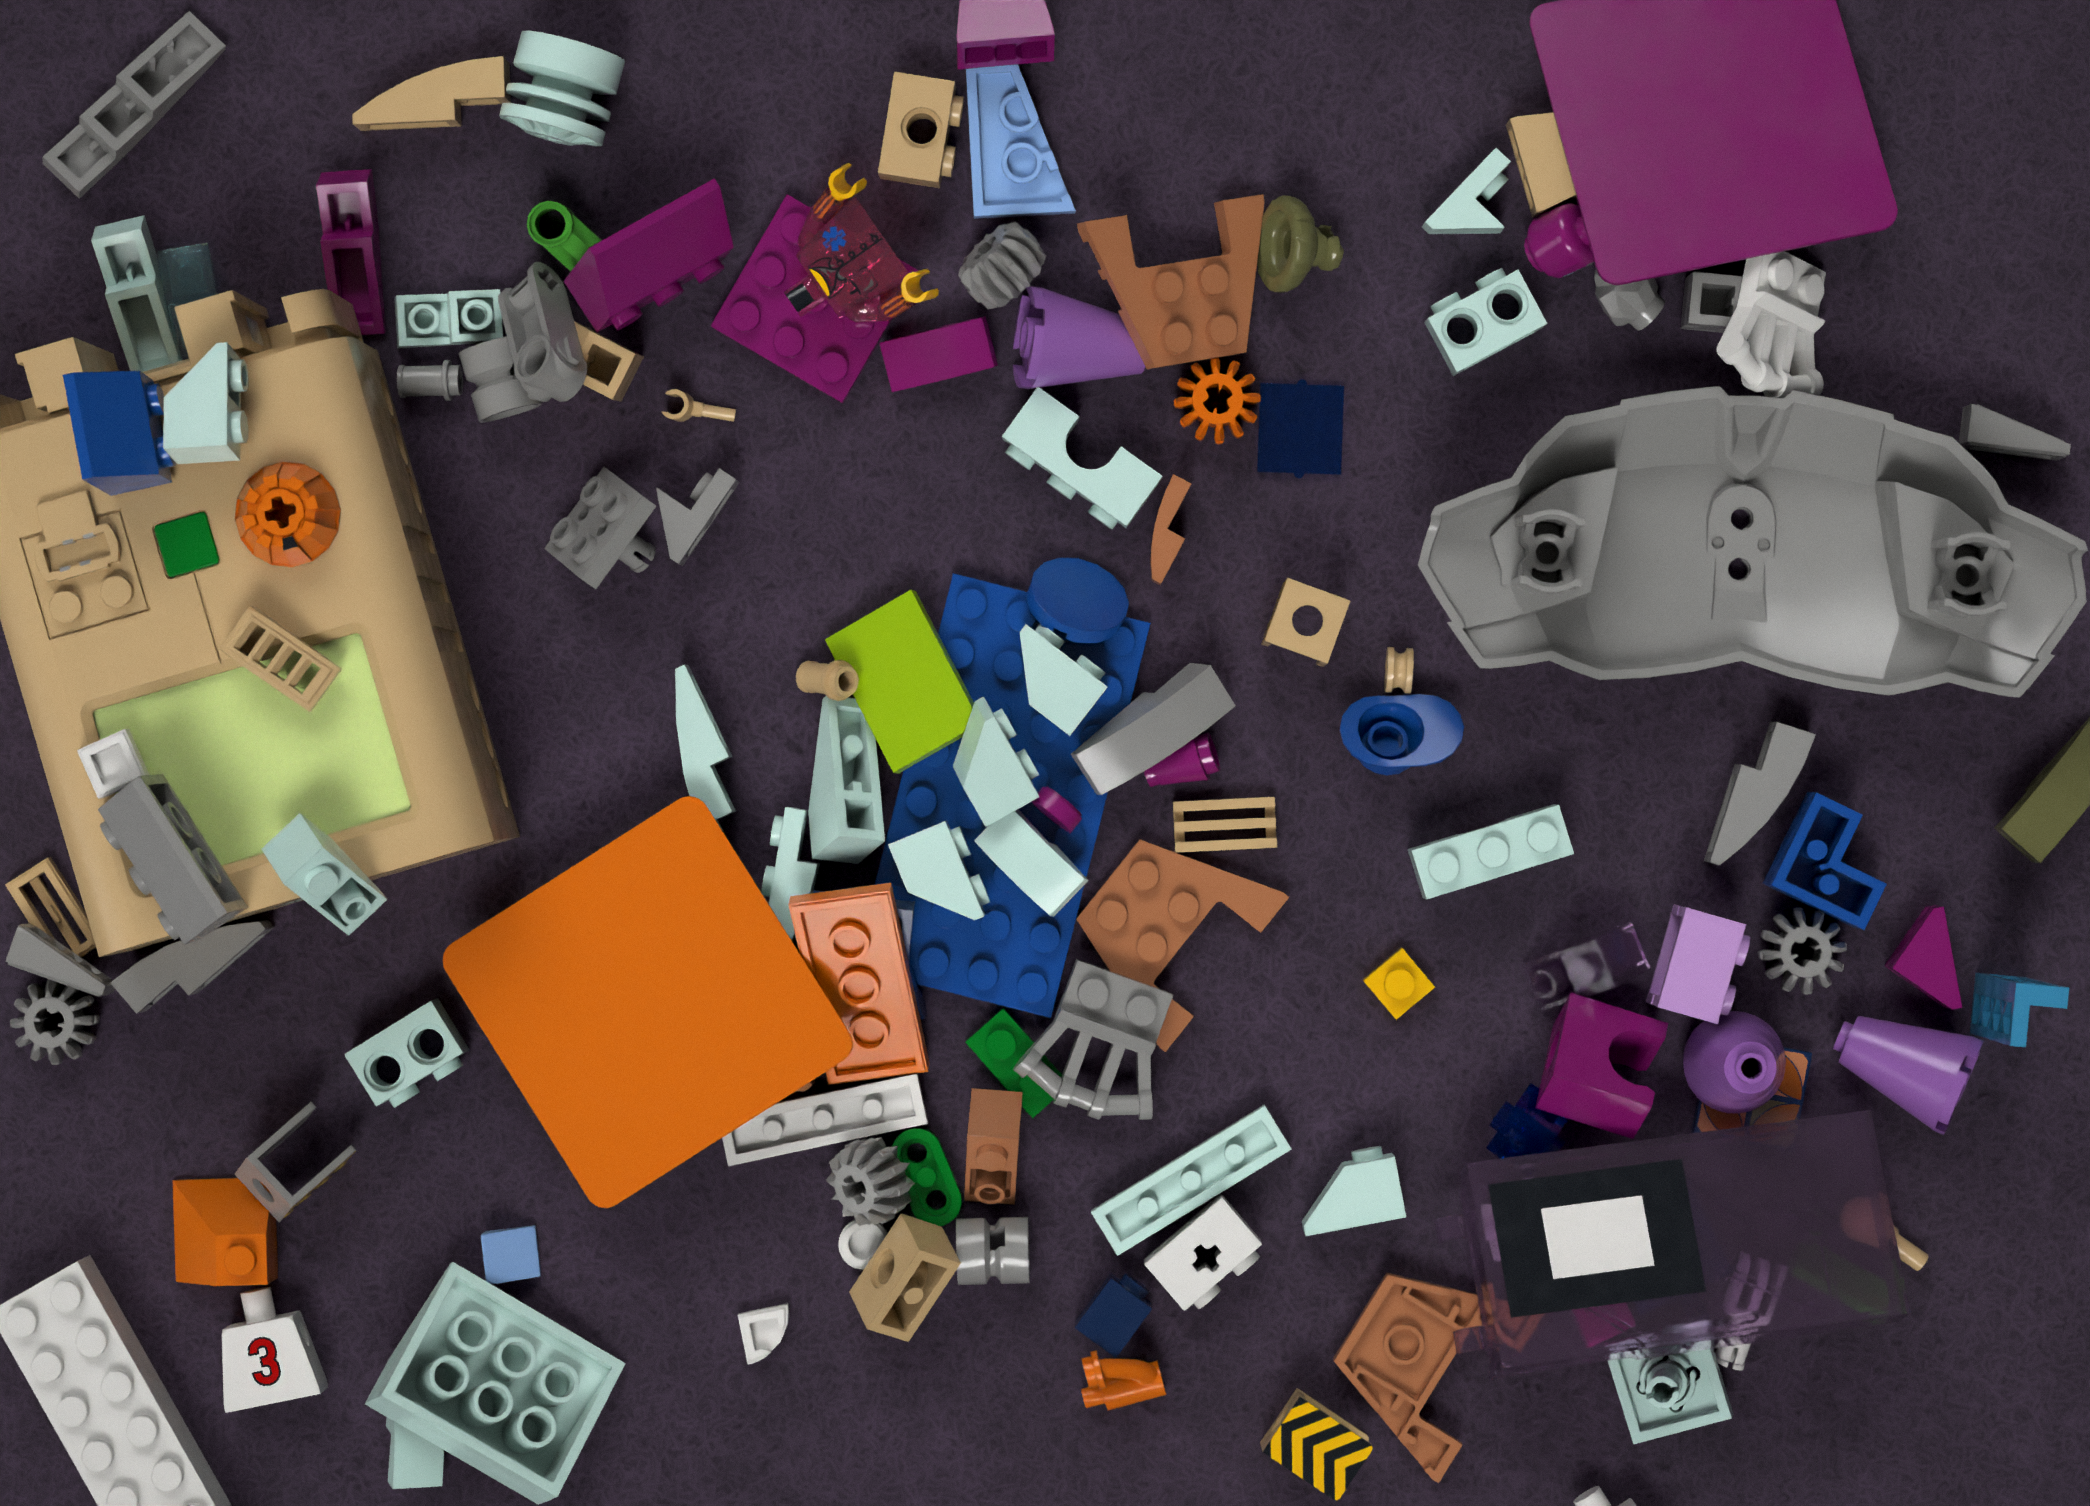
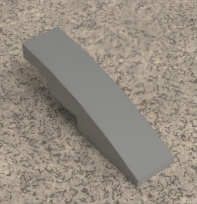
[42,11,226,199]

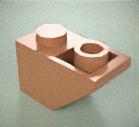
[964,1088,1023,1205]

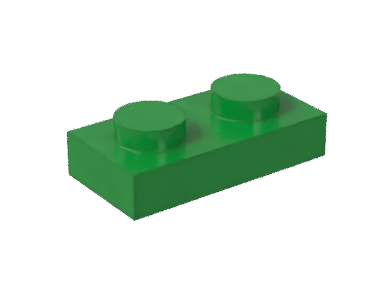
[965,1008,1062,1119]

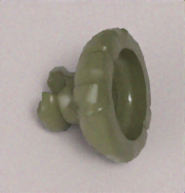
[1257,195,1344,293]

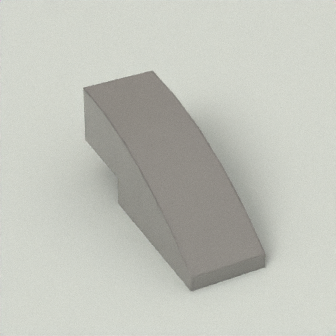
[1071,663,1236,795]
[1704,722,1816,865]
[110,920,274,1014]

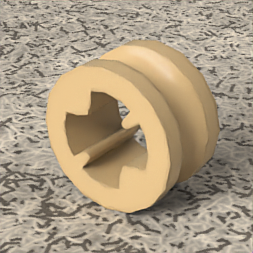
[1384,647,1414,694]

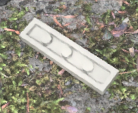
[722,1073,928,1166]

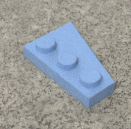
[966,64,1076,219]

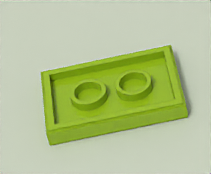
[825,590,974,774]

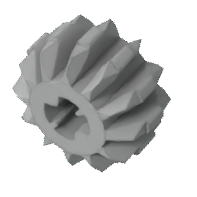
[958,222,1046,309]
[1758,907,1847,995]
[10,979,100,1065]
[826,1137,915,1226]

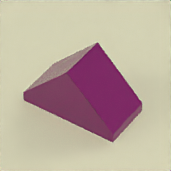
[1884,905,1962,1010]

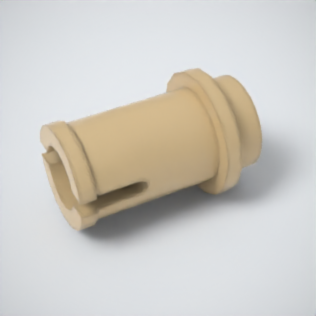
[796,660,859,701]

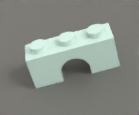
[1002,387,1162,529]
[1408,804,1574,900]

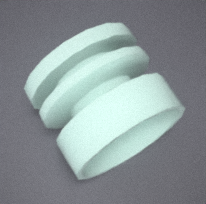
[499,30,625,146]

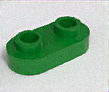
[892,1127,962,1226]

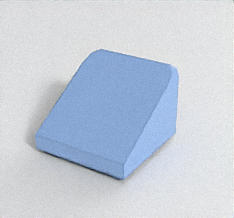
[481,1225,541,1284]

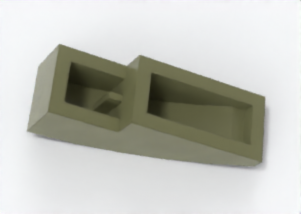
[1994,717,2090,863]

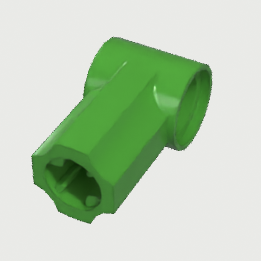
[527,201,602,272]

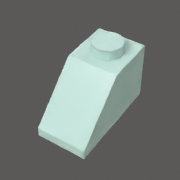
[1302,1146,1406,1236]

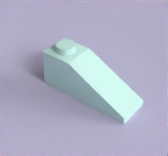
[808,696,885,864]

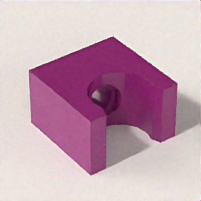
[1535,993,1668,1139]

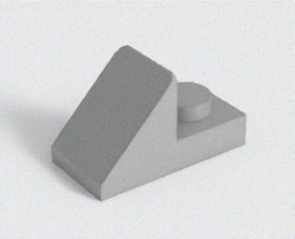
[656,468,740,566]

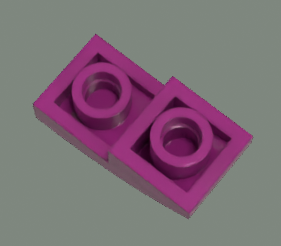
[879,316,998,392]

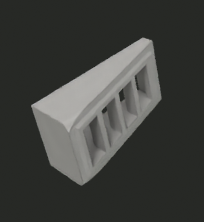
[1959,404,2071,461]
[5,923,115,997]

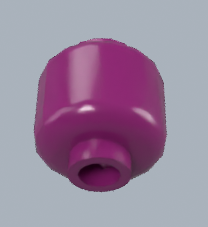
[1524,203,1594,278]

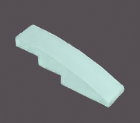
[675,664,736,831]

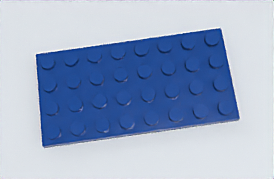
[875,573,1151,1018]

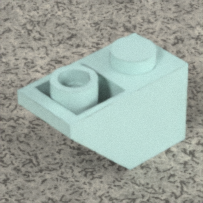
[163,342,249,464]
[1020,624,1108,736]
[953,696,1039,827]
[261,813,387,936]
[888,820,990,920]

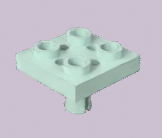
[1603,1317,1734,1444]

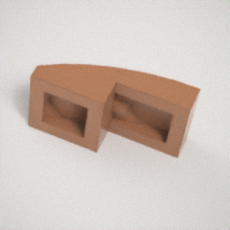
[1150,474,1191,585]

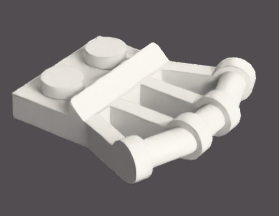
[1716,251,1826,398]

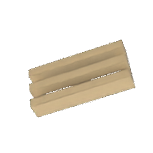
[1173,797,1277,853]
[5,857,96,958]

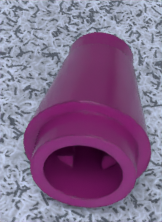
[1144,732,1221,787]

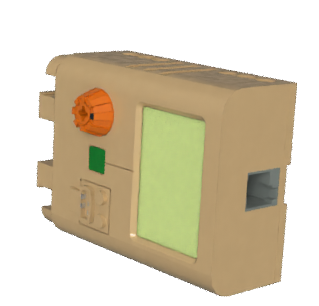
[0,289,520,957]

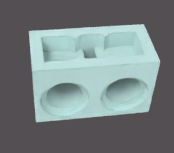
[1424,268,1548,376]
[344,998,470,1108]

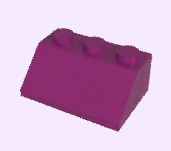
[564,178,734,333]

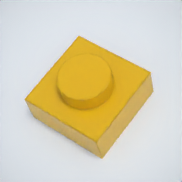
[1363,947,1435,1020]

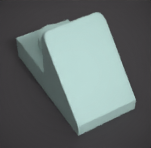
[1422,148,1511,234]

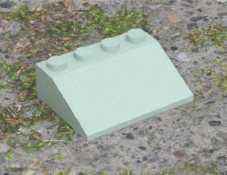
[365,1262,626,1505]

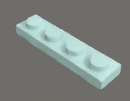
[1091,1105,1292,1256]

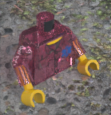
[784,163,939,323]

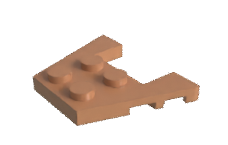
[1077,194,1265,369]
[1076,839,1289,1052]
[1333,1272,1544,1484]

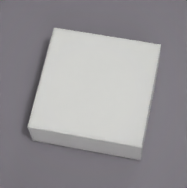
[77,729,150,799]

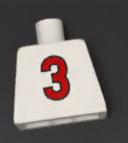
[222,1287,328,1413]

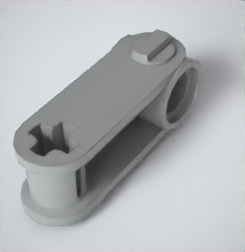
[498,262,587,402]

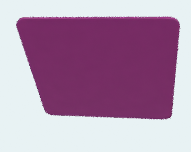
[1529,0,1898,285]

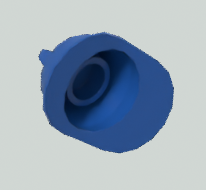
[1339,694,1464,776]

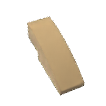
[352,56,511,131]

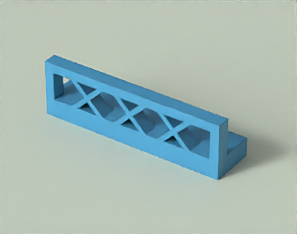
[1970,973,2069,1048]

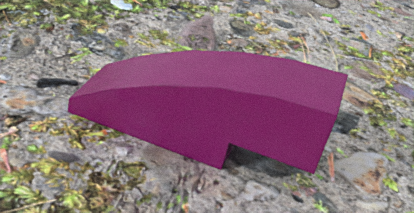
[316,169,386,335]

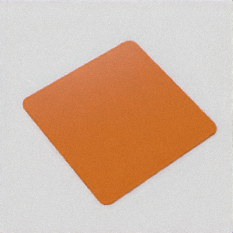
[443,796,853,1208]

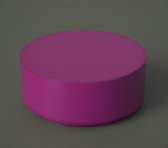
[1032,786,1082,833]

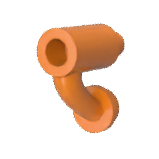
[1081,1350,1167,1411]

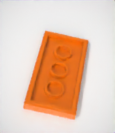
[788,883,930,1085]

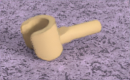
[662,389,736,422]

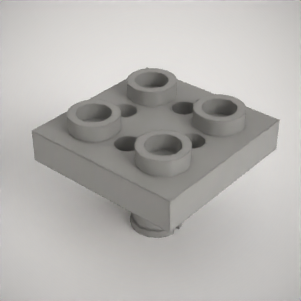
[544,467,656,589]

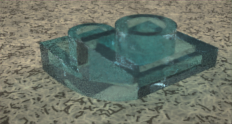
[157,243,219,359]

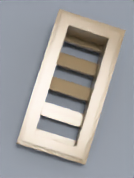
[219,606,342,712]

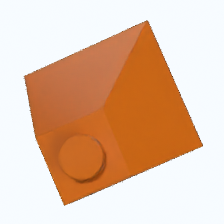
[173,1178,278,1286]

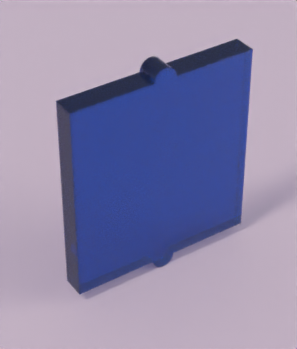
[1257,379,1344,479]

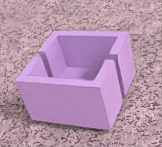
[1646,904,1750,1024]

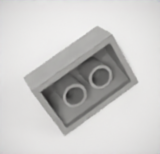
[98,774,248,945]

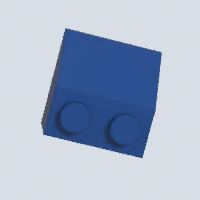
[63,371,176,496]

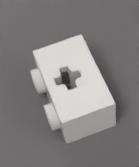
[1144,1193,1262,1311]

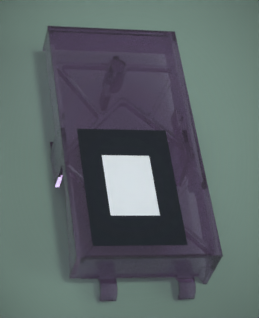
[1434,1110,1911,1381]

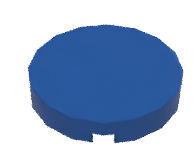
[1026,558,1129,643]

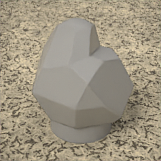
[1594,270,1665,331]

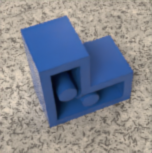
[1762,792,1887,930]

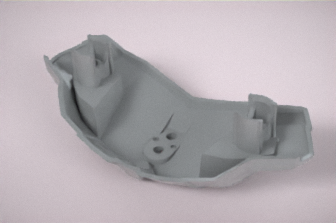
[1418,386,2088,698]

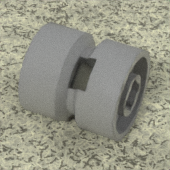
[458,336,543,423]
[956,1217,1030,1285]

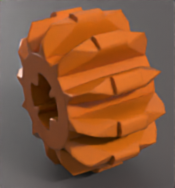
[1174,357,1261,445]

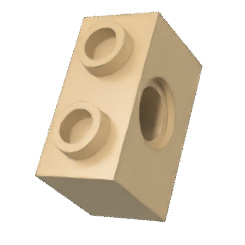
[878,72,964,188]
[849,1214,961,1342]

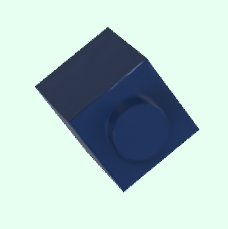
[1075,1273,1152,1358]

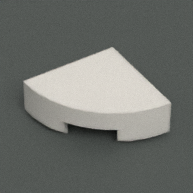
[738,1303,789,1365]

